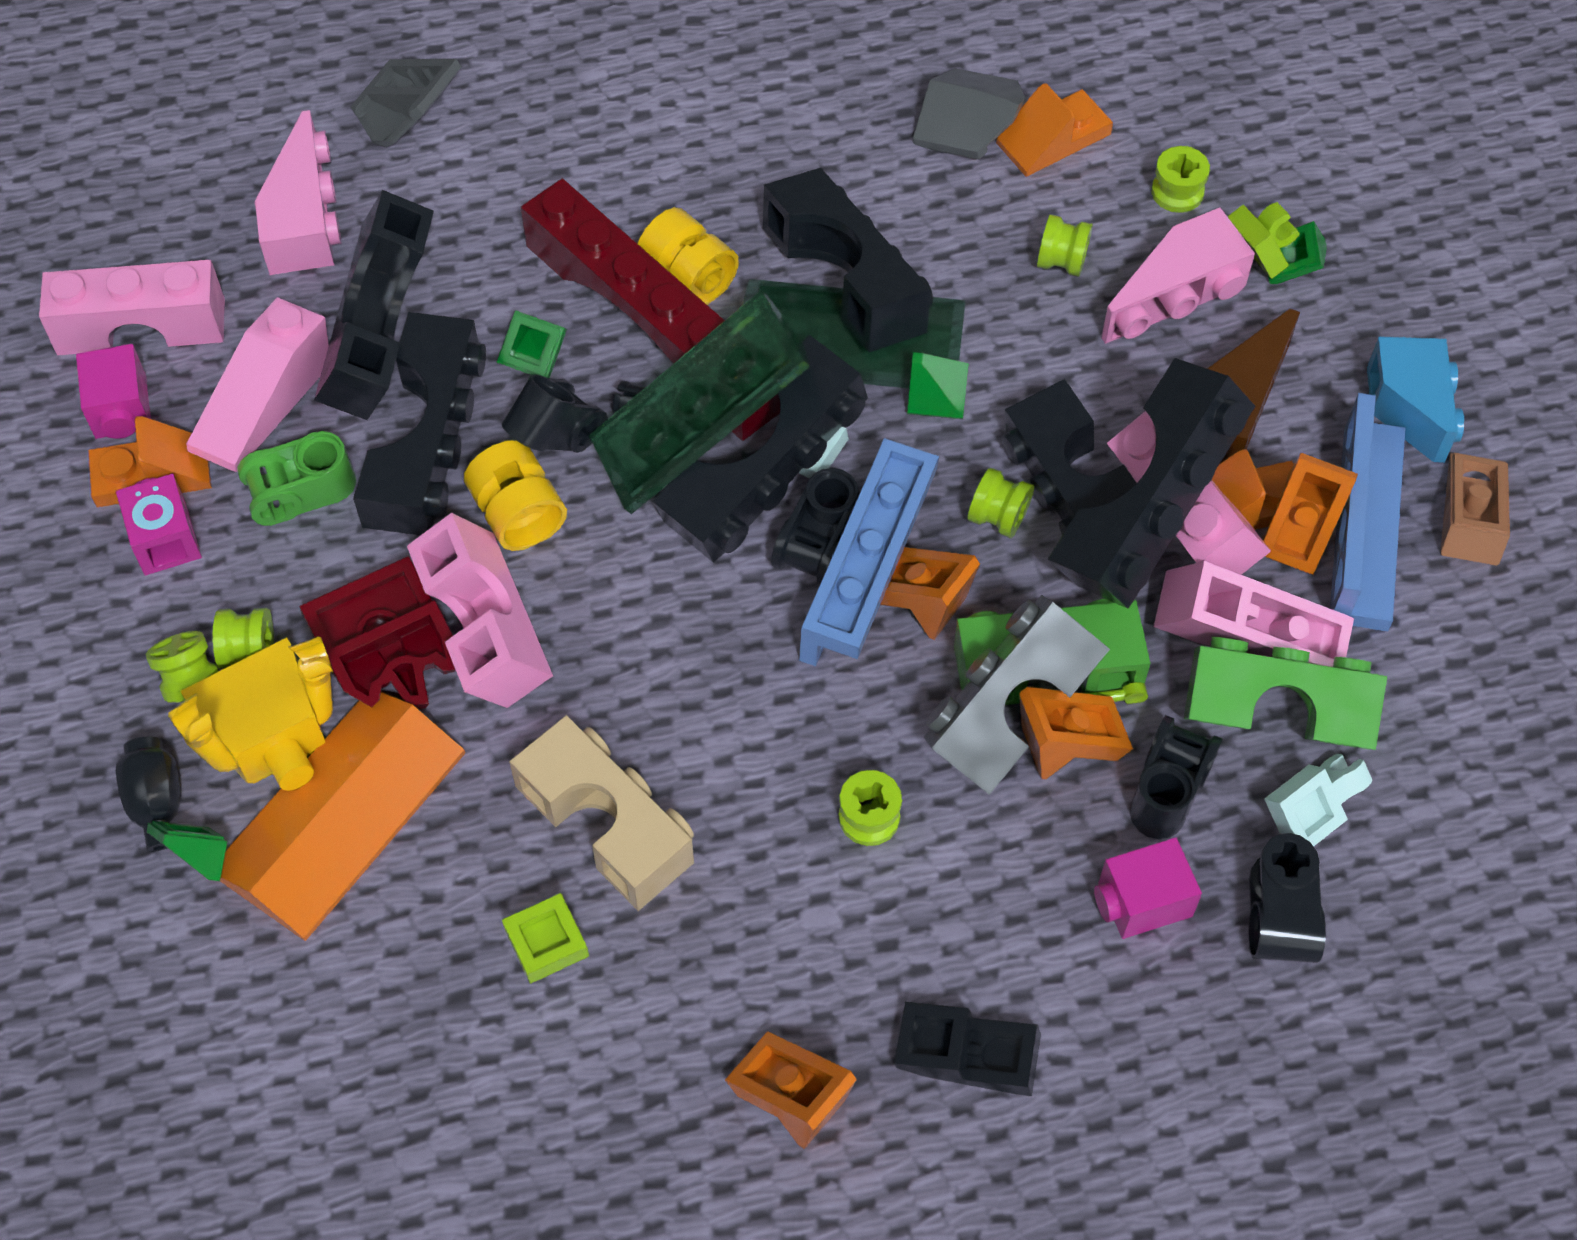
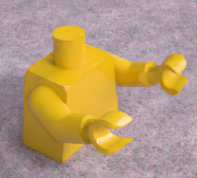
[168,636,333,791]

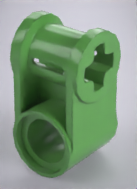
[237,431,357,526]

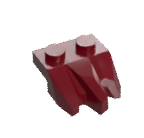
[299,556,456,709]

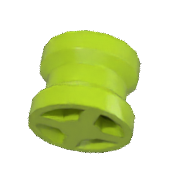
[1151,146,1210,213]
[1037,214,1093,277]
[968,467,1034,539]
[212,608,274,669]
[145,631,219,703]
[839,770,902,846]

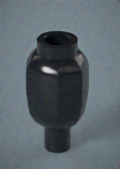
[115,736,180,852]

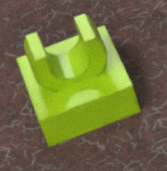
[1227,202,1300,279]
[502,893,589,984]

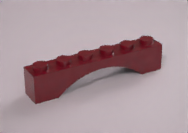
[521,178,781,441]

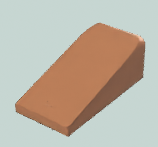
[1441,453,1510,566]

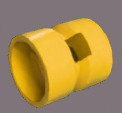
[637,207,739,305]
[464,440,567,551]

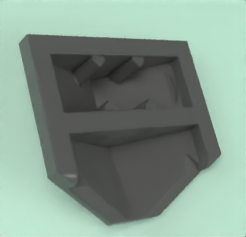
[350,59,462,148]
[913,68,1026,160]

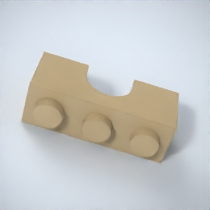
[509,715,694,911]

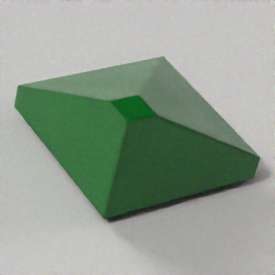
[1268,221,1327,284]
[497,310,567,378]
[907,352,969,420]
[147,821,227,881]

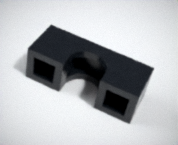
[1001,379,1137,535]

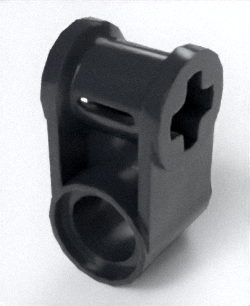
[502,374,608,453]
[771,468,858,584]
[1130,715,1223,839]
[1248,833,1326,963]

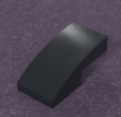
[894,1002,1041,1096]

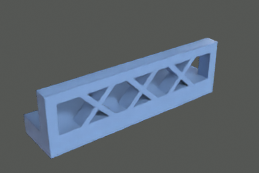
[1330,393,1405,632]
[799,438,939,666]

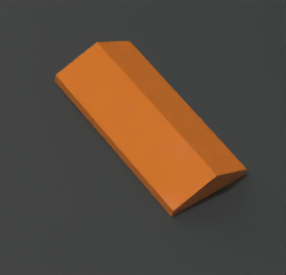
[220,692,465,941]

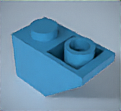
[1367,337,1464,463]

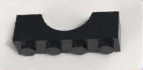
[763,168,933,353]
[314,190,434,420]
[353,312,486,536]
[652,334,868,563]
[1048,358,1256,609]

